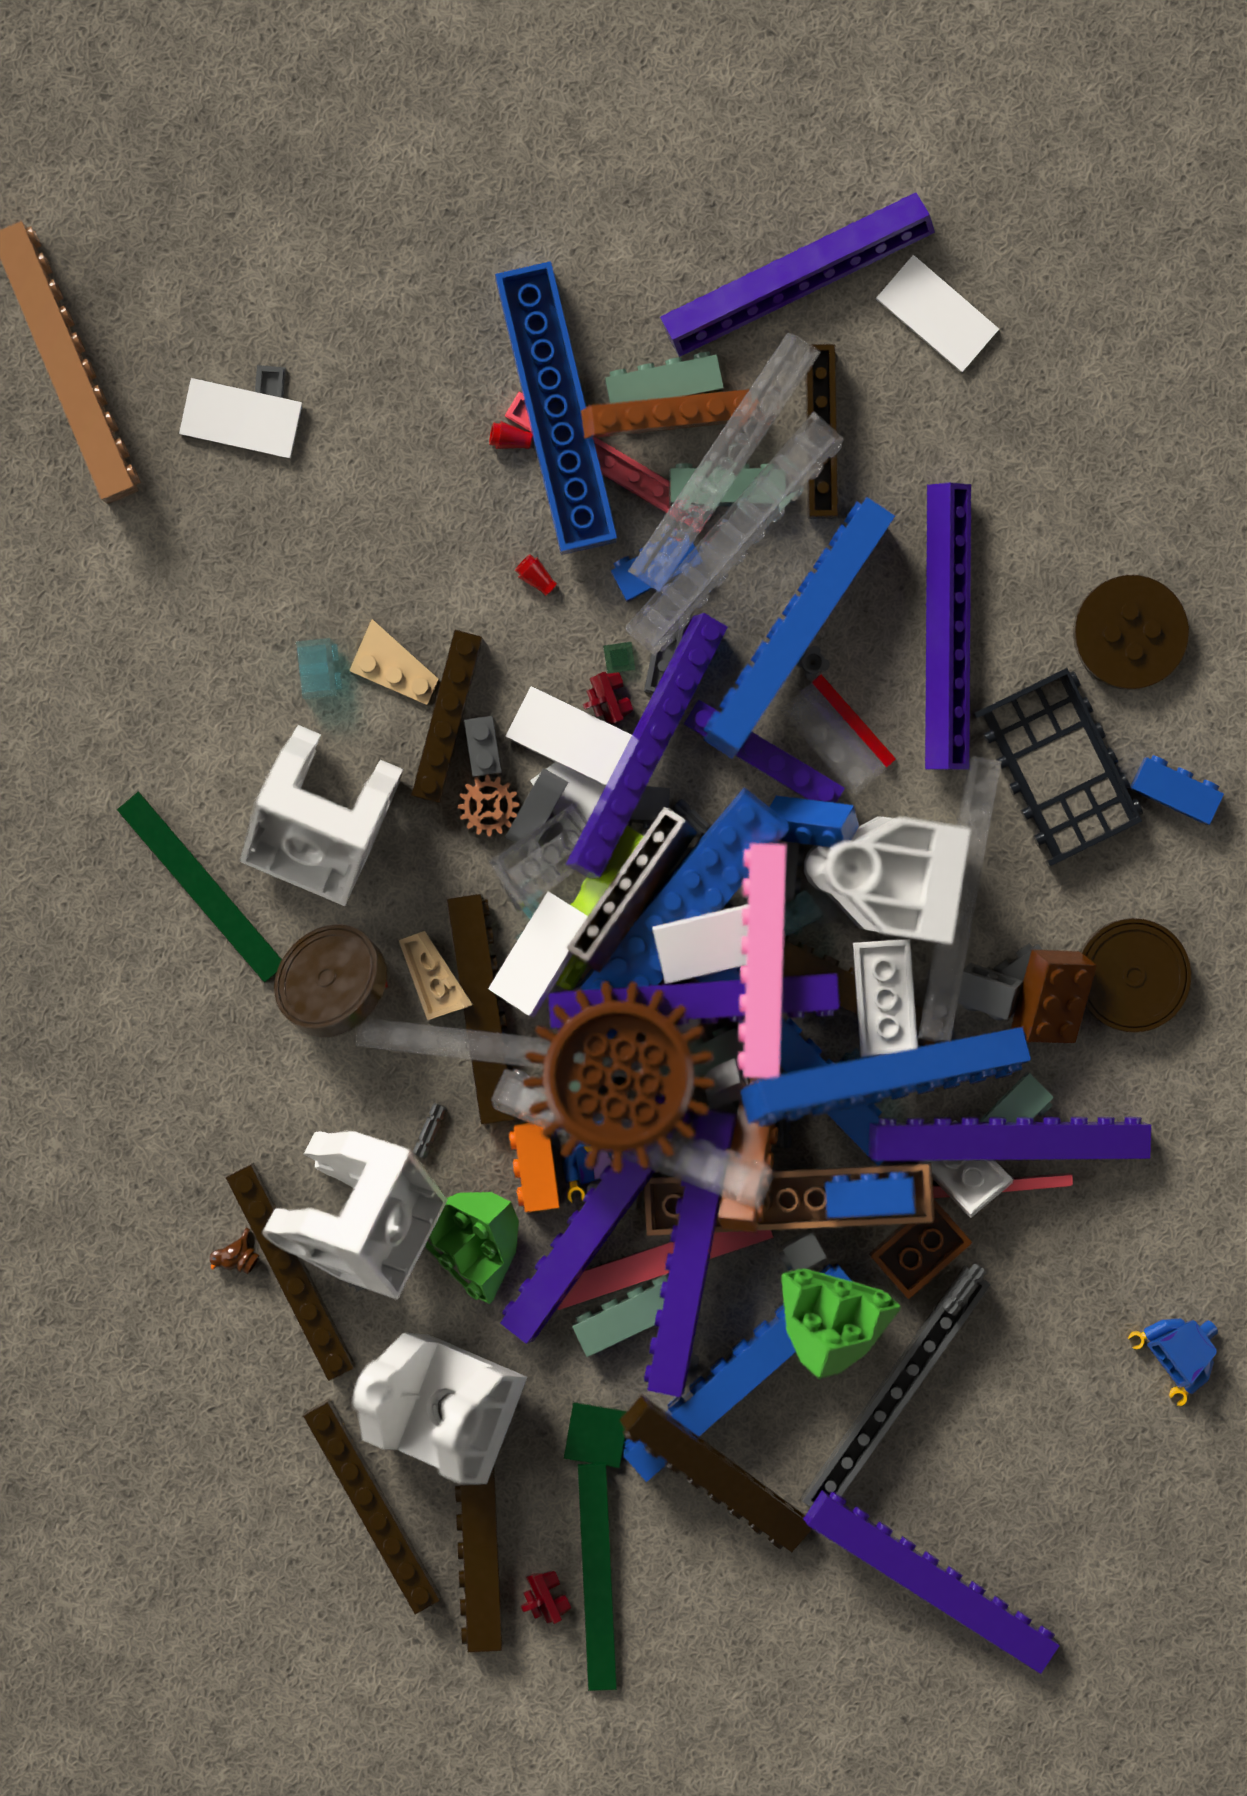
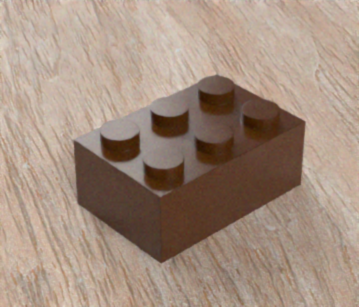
[1011,950,1097,1043]
[869,1200,973,1299]

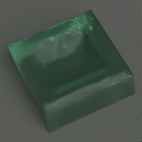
[603,642,635,674]

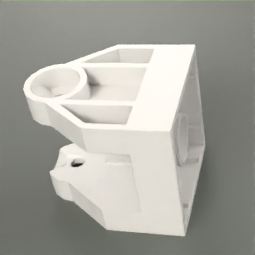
[240,725,404,906]
[804,817,971,944]
[263,1131,448,1299]
[353,1333,527,1484]

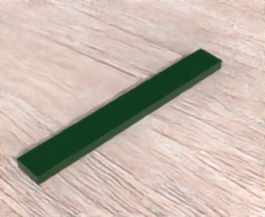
[117,791,282,983]
[578,1463,617,1691]

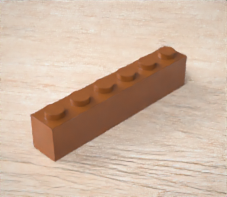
[581,389,757,439]
[719,1065,783,1232]

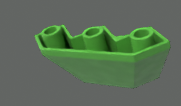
[425,1192,519,1304]
[782,1268,901,1378]

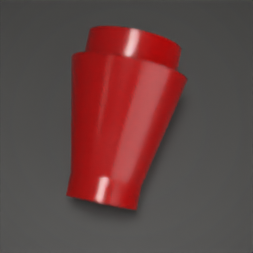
[489,421,532,449]
[515,554,557,596]

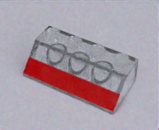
[779,674,896,796]

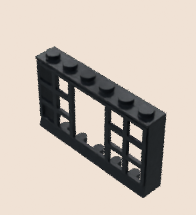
[973,668,1143,867]

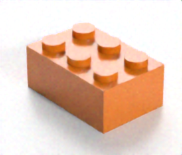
[509,1119,560,1212]

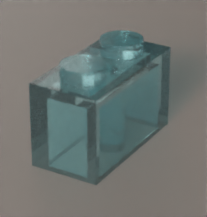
[296,638,343,699]

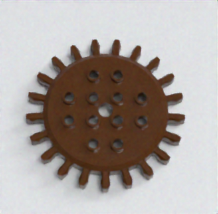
[523,982,715,1174]

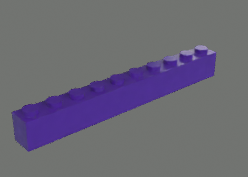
[660,192,935,357]
[925,483,971,770]
[565,613,728,878]
[549,973,839,1032]
[500,1095,695,1344]
[644,1108,737,1398]
[869,1117,1151,1161]
[803,1490,1060,1674]

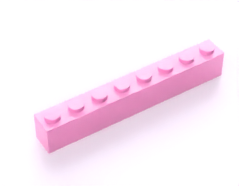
[738,844,786,1078]

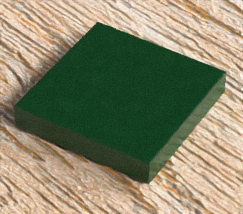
[564,1402,627,1468]

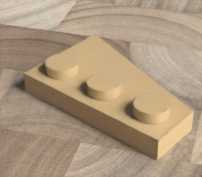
[349,619,439,705]
[399,931,472,1020]

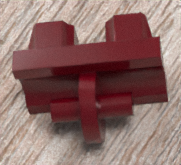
[582,671,633,725]
[520,1571,571,1624]

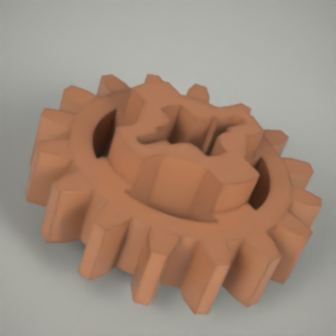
[458,775,520,837]

